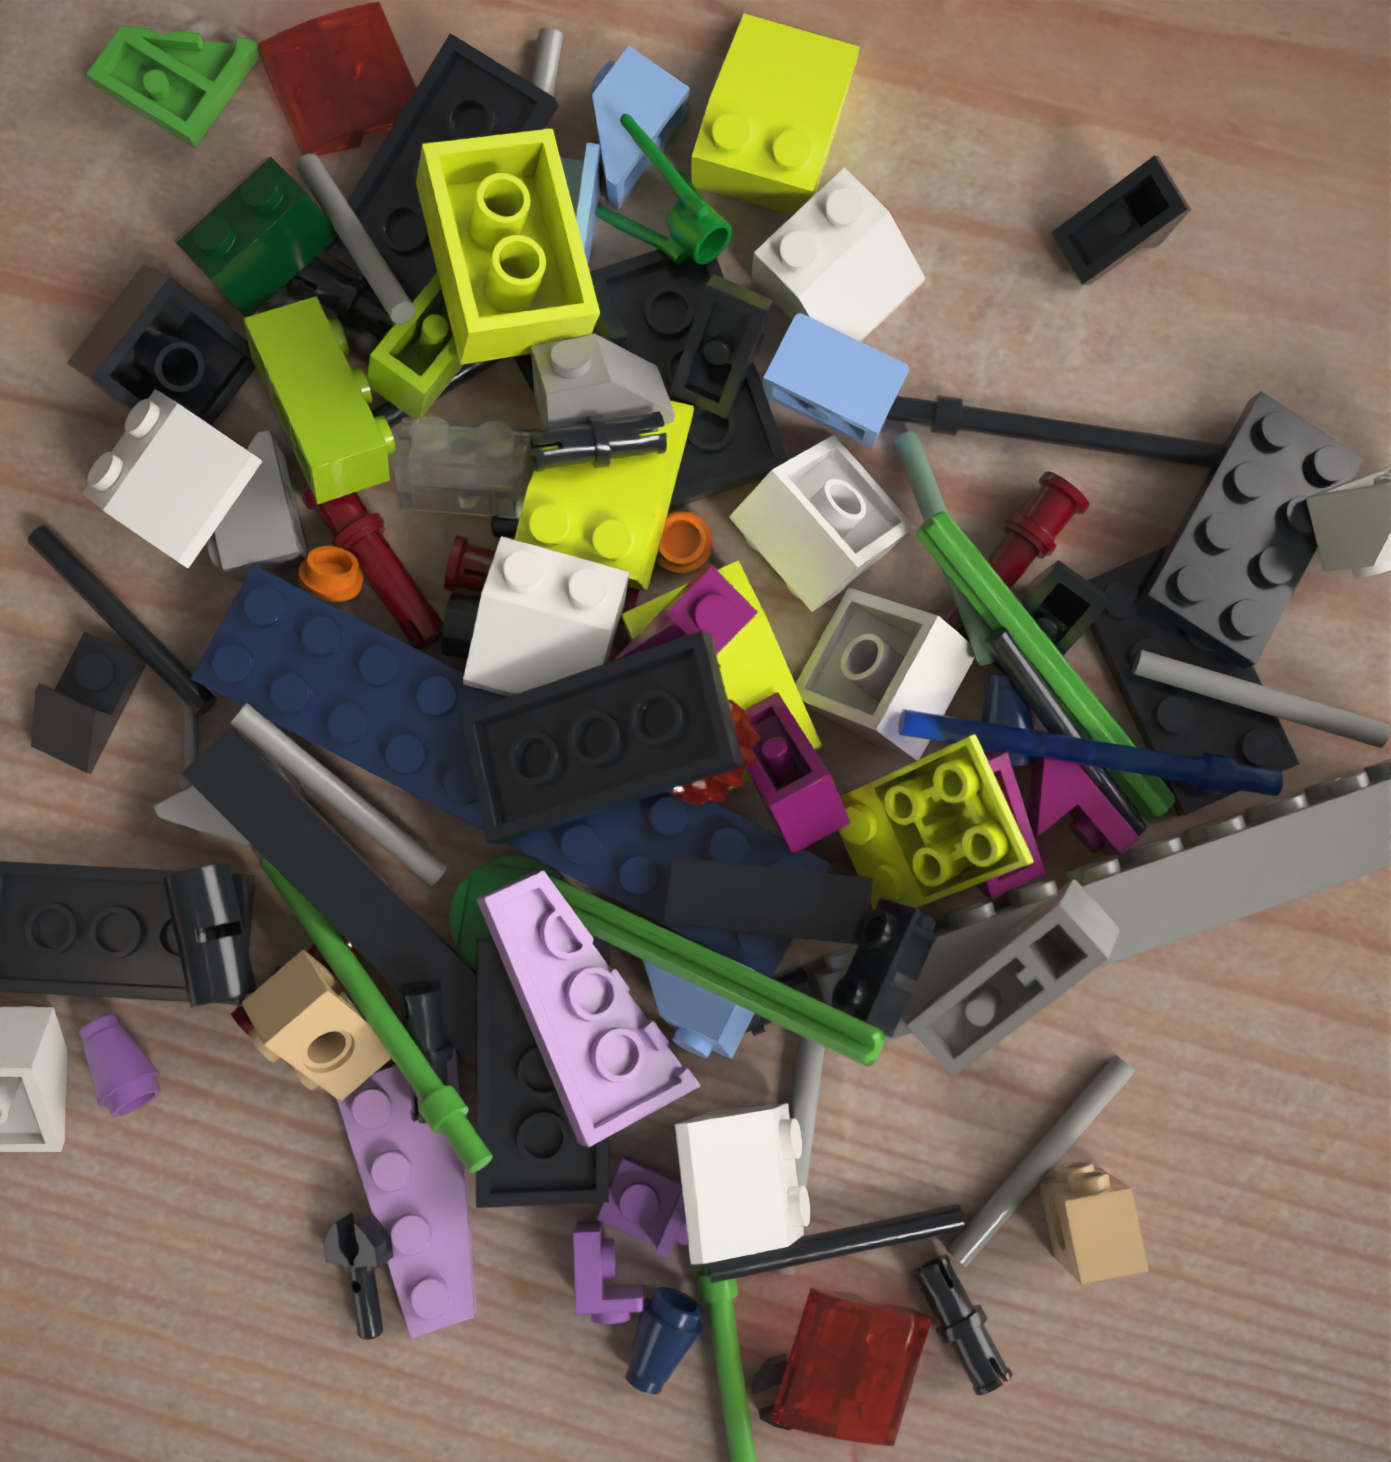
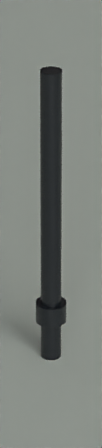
[886,395,1225,468]

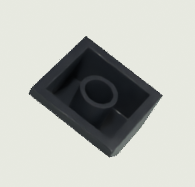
[67,264,256,426]

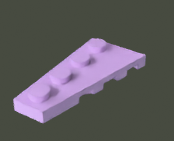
[476,871,701,1147]
[336,1046,477,1339]

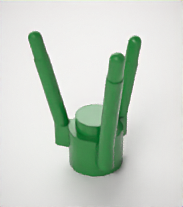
[595,113,732,265]

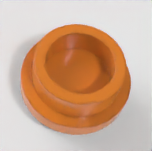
[655,511,713,575]
[298,546,363,604]

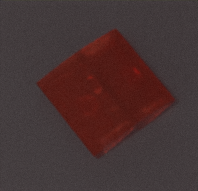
[257,1,416,156]
[771,1288,932,1446]

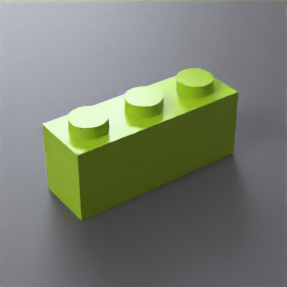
[367,272,464,422]
[243,296,396,505]

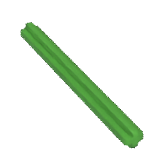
[916,511,1175,819]
[548,876,885,1066]

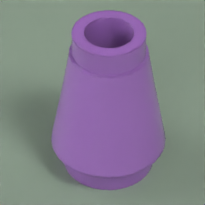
[79,1015,161,1117]

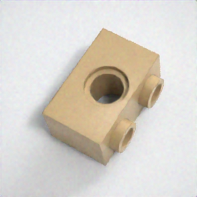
[241,950,391,1102]
[1039,1161,1149,1284]

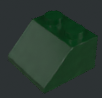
[174,156,339,317]

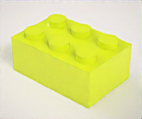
[416,129,600,365]

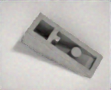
[906,878,1121,1077]

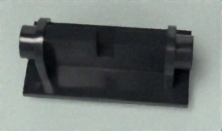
[831,898,937,1038]

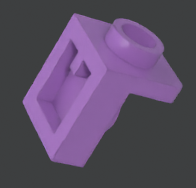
[597,1155,688,1258]
[573,1220,644,1324]

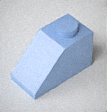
[591,45,690,210]
[643,957,755,1059]

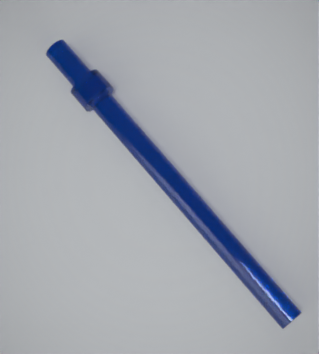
[898,709,1283,796]

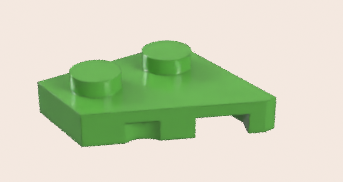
[86,25,261,148]

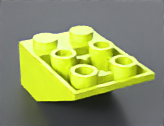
[838,734,1034,910]

